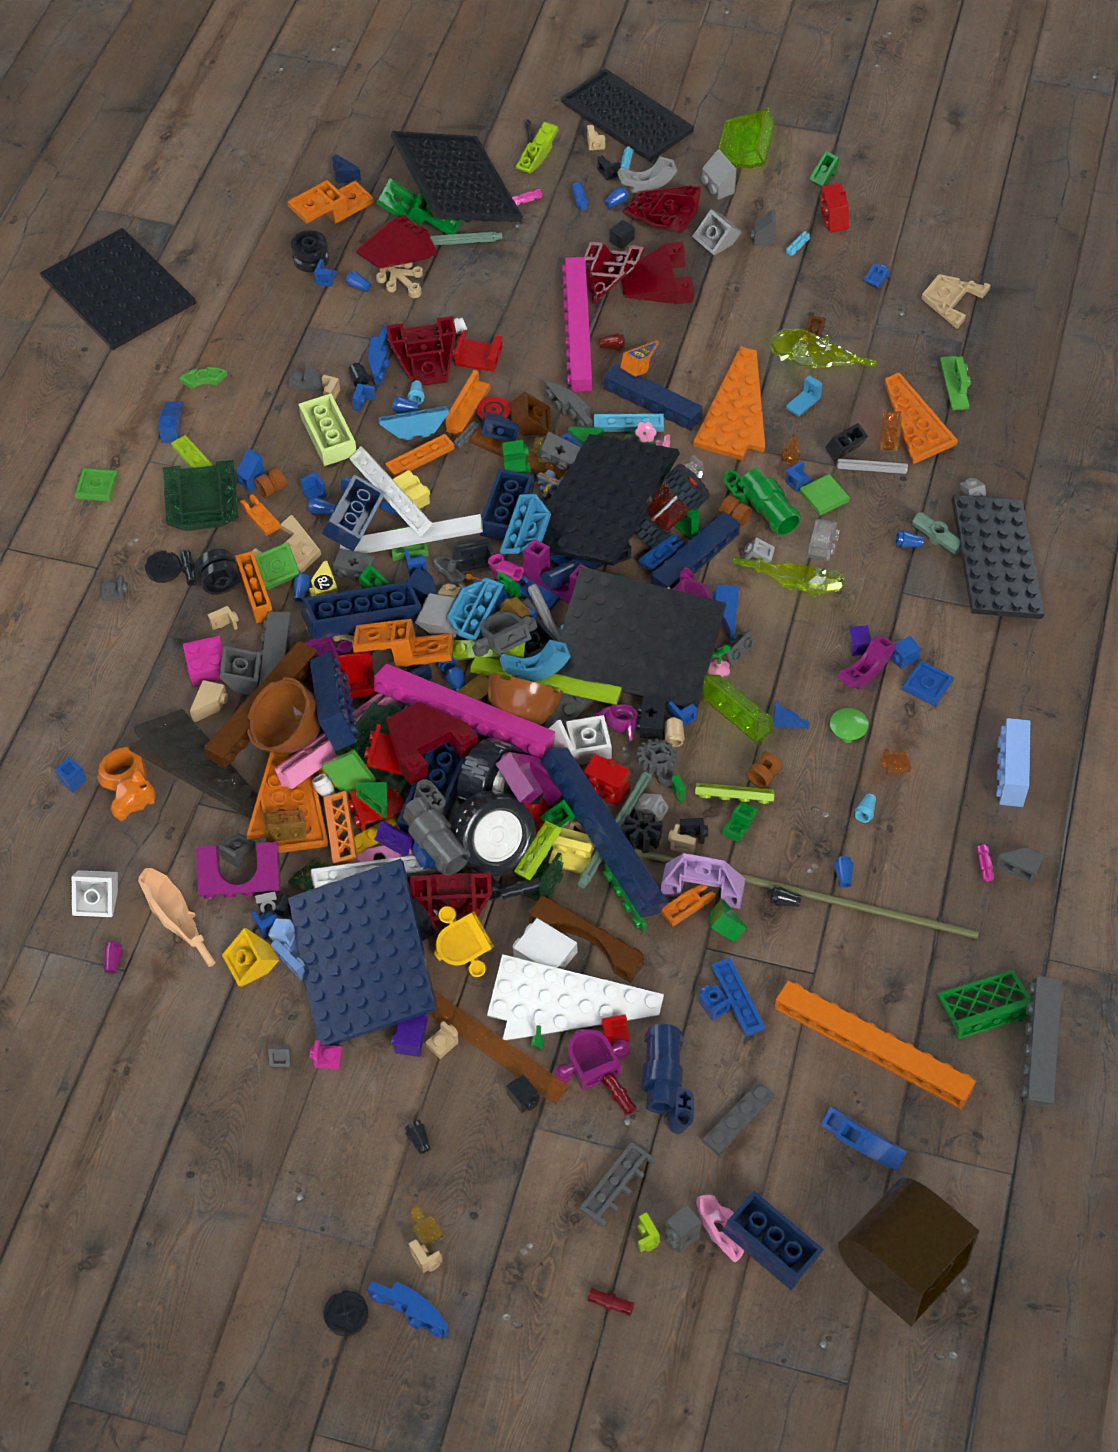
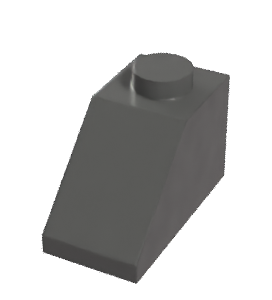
[751,210,776,246]
[996,847,1045,884]

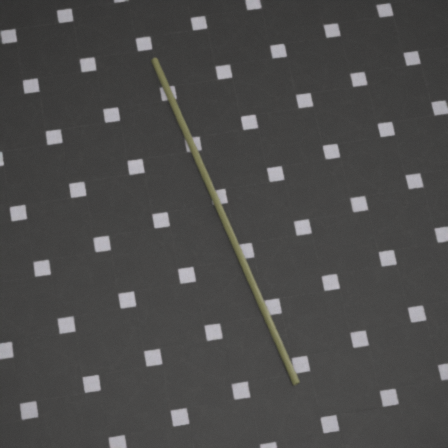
[635,848,979,939]

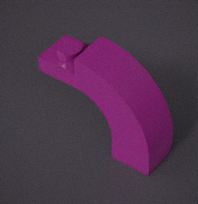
[837,635,896,690]

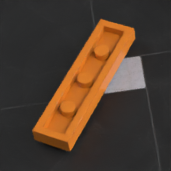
[385,434,455,478]

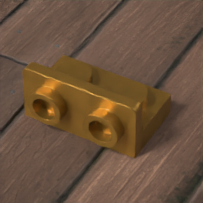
[263,810,306,842]

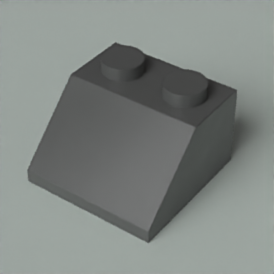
[219,646,261,695]

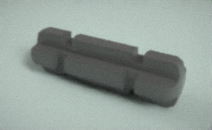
[453,421,479,449]

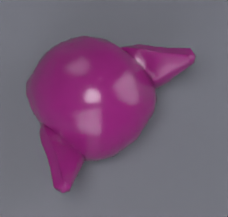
[594,704,638,741]

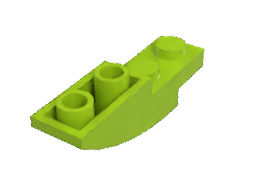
[516,122,559,173]

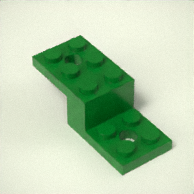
[376,178,462,235]

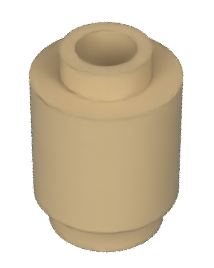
[664,717,685,747]

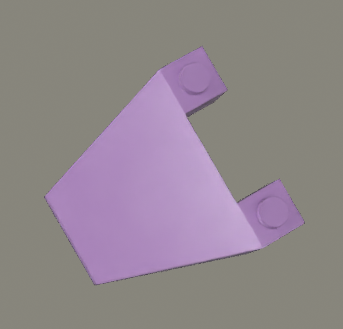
[661,853,745,909]

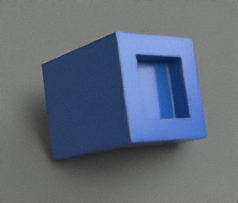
[314,259,337,287]
[785,461,812,493]
[300,472,327,502]
[404,549,427,577]
[668,701,697,727]
[55,757,87,793]
[251,910,279,939]

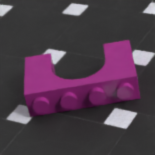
[523,539,587,604]
[496,752,565,807]
[196,842,281,899]

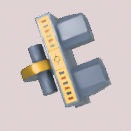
[537,469,564,499]

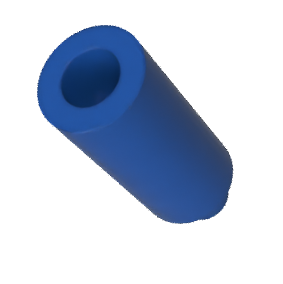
[572,182,588,211]

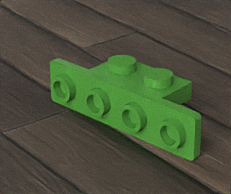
[940,356,971,410]

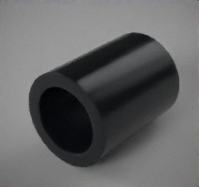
[275,894,291,917]

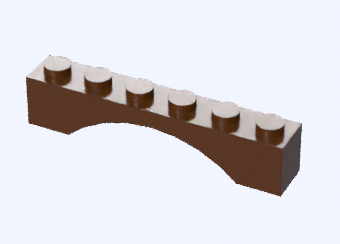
[529,895,644,983]

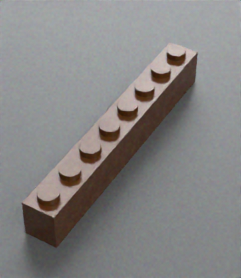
[204,640,318,768]

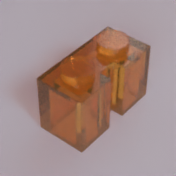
[880,410,902,451]

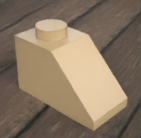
[190,680,228,722]

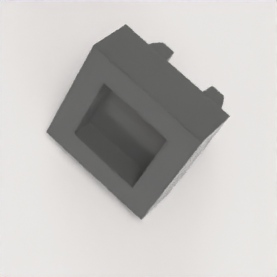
[268,1044,291,1067]

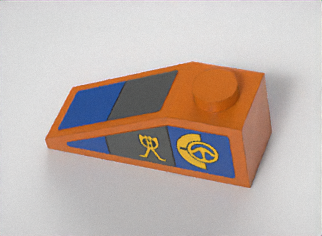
[620,340,659,377]

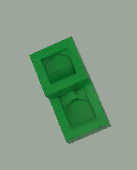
[722,801,759,843]

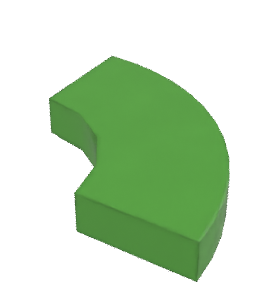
[179,367,227,389]

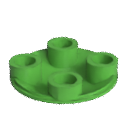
[830,708,869,743]

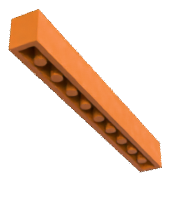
[775,981,976,1110]

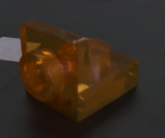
[782,435,800,465]
[881,749,911,775]

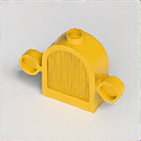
[434,906,494,977]

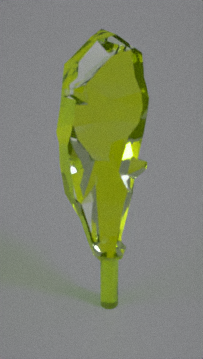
[770,328,877,368]
[733,557,845,598]

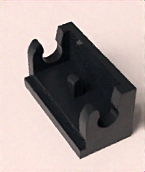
[453,539,494,572]

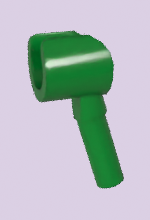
[530,1025,545,1051]

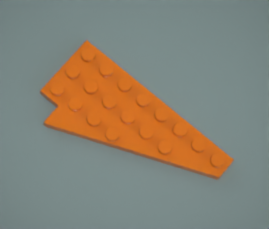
[693,346,765,461]
[247,751,328,853]

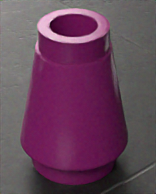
[103,942,124,974]

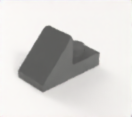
[288,364,323,392]
[218,834,255,867]

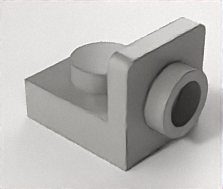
[744,538,775,564]

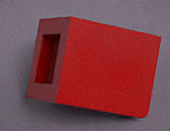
[602,1015,630,1045]

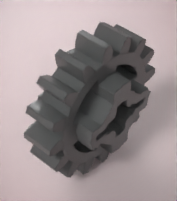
[636,739,679,775]

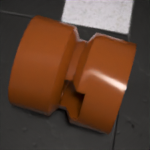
[254,466,287,498]
[718,495,752,528]
[746,752,783,788]

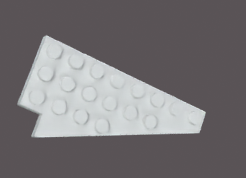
[487,954,664,1041]

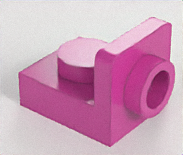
[310,1040,343,1069]

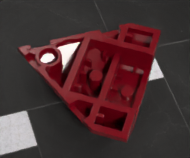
[584,242,645,304]
[410,872,492,934]

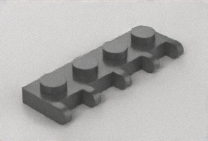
[580,1142,656,1227]

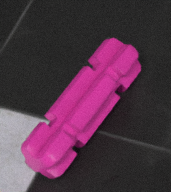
[512,189,542,206]
[977,844,994,882]

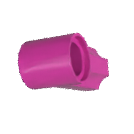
[488,554,524,581]

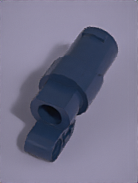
[641,1024,694,1134]

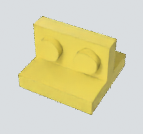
[548,827,596,874]

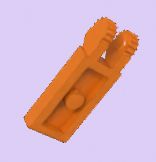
[240,494,281,537]
[660,884,716,927]

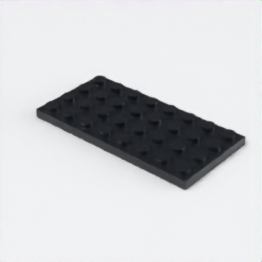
[561,68,694,162]
[951,494,1045,619]

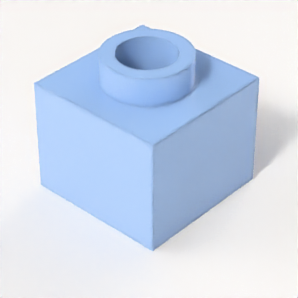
[269,918,296,948]

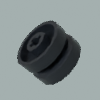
[291,230,329,273]
[195,549,241,595]

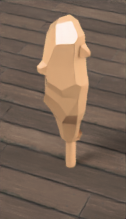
[138,868,215,967]

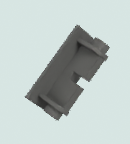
[722,630,755,667]

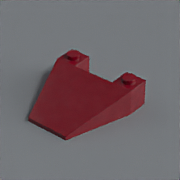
[621,241,694,304]
[386,702,478,785]

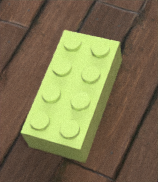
[299,394,356,466]

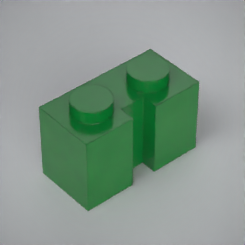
[502,440,531,475]

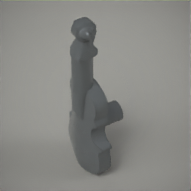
[433,556,467,589]

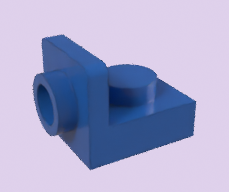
[864,263,890,289]
[352,384,375,411]

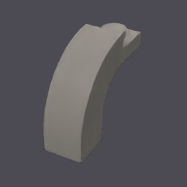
[617,156,677,193]

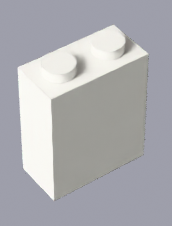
[513,918,577,970]

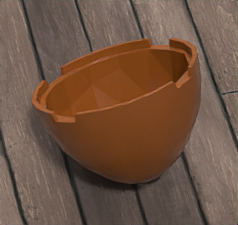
[488,673,564,725]
[247,677,321,754]

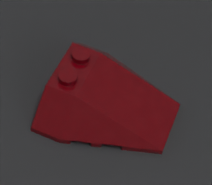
[386,316,456,386]

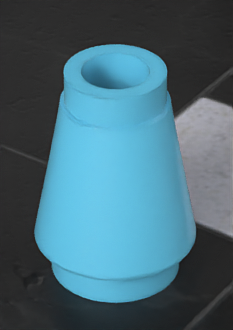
[408,381,425,405]
[855,794,876,823]

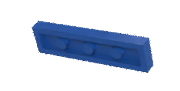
[711,958,765,1037]

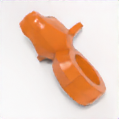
[97,747,156,821]

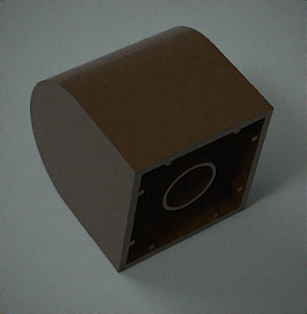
[838,1178,980,1327]

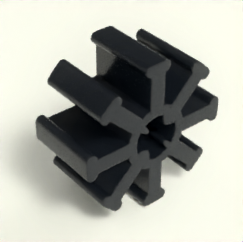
[622,811,663,853]

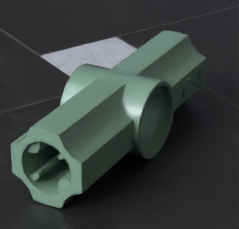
[911,512,960,554]

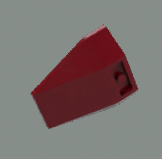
[623,185,701,232]
[356,215,437,269]

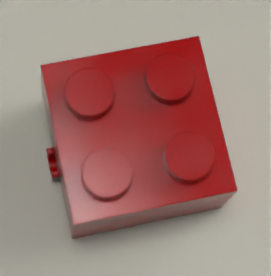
[820,183,849,233]
[584,754,630,806]

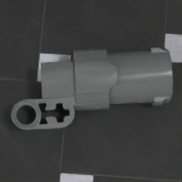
[403,779,470,875]

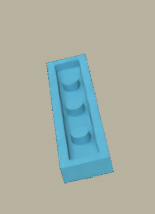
[594,414,664,432]

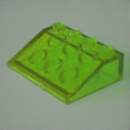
[718,108,775,169]

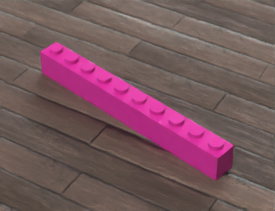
[562,257,592,392]
[374,664,555,759]

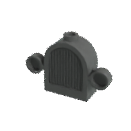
[472,612,537,656]

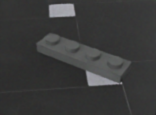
[703,1081,775,1156]

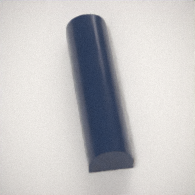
[540,558,605,591]

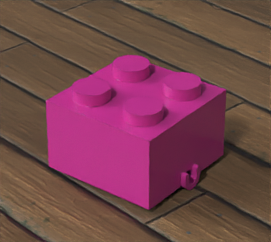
[183,636,223,686]

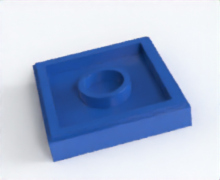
[902,661,954,707]

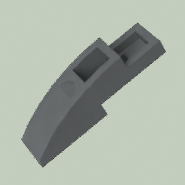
[545,381,593,428]

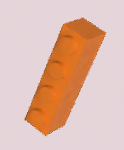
[235,551,273,624]

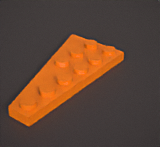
[884,372,958,464]

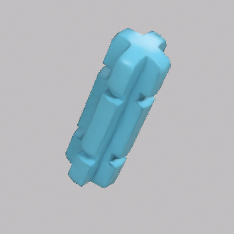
[621,146,634,170]
[786,231,810,256]

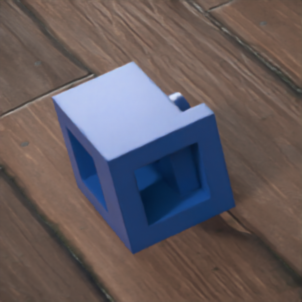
[699,984,731,1021]

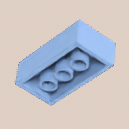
[996,718,1030,807]

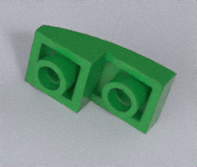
[497,571,521,599]

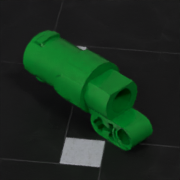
[723,468,801,536]

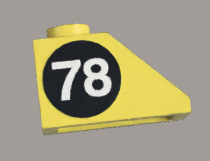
[309,561,338,597]

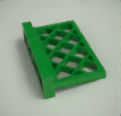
[937,970,1031,1040]

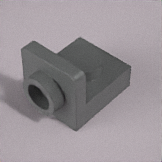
[101,575,128,601]

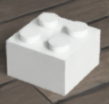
[566,715,612,765]

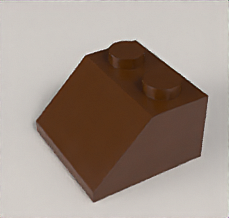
[511,392,551,436]

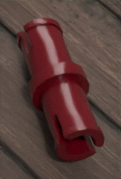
[602,1073,637,1116]
[587,1287,635,1317]

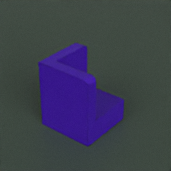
[849,625,871,656]

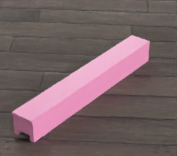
[275,693,405,789]

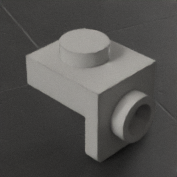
[960,478,986,497]
[634,793,669,821]

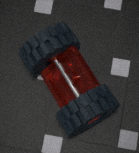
[634,464,710,548]

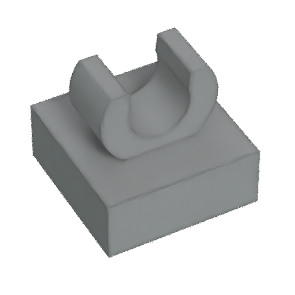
[255,891,277,913]

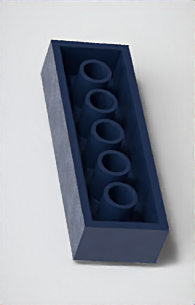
[302,582,421,640]
[310,651,358,751]
[397,729,480,834]

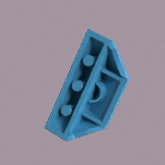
[378,406,449,440]
[500,494,551,554]
[447,578,504,642]

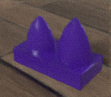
[375,821,415,856]

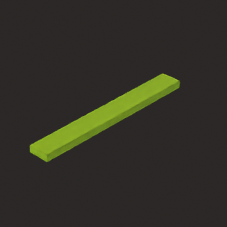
[470,656,622,705]

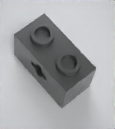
[536,432,580,470]
[333,548,376,583]
[665,1205,701,1254]

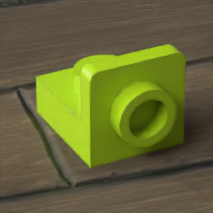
[637,1212,660,1252]

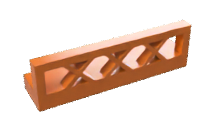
[445,370,491,435]
[323,791,357,866]

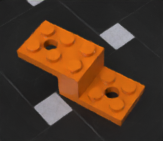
[287,180,374,224]
[353,619,454,667]

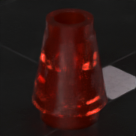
[599,333,625,350]

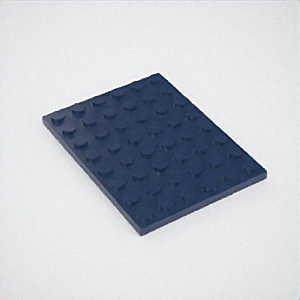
[288,858,438,1046]

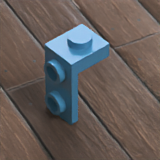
[786,375,823,417]

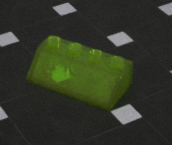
[703,675,774,744]

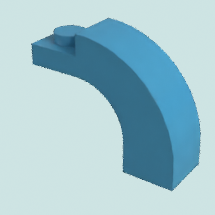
[499,640,571,682]

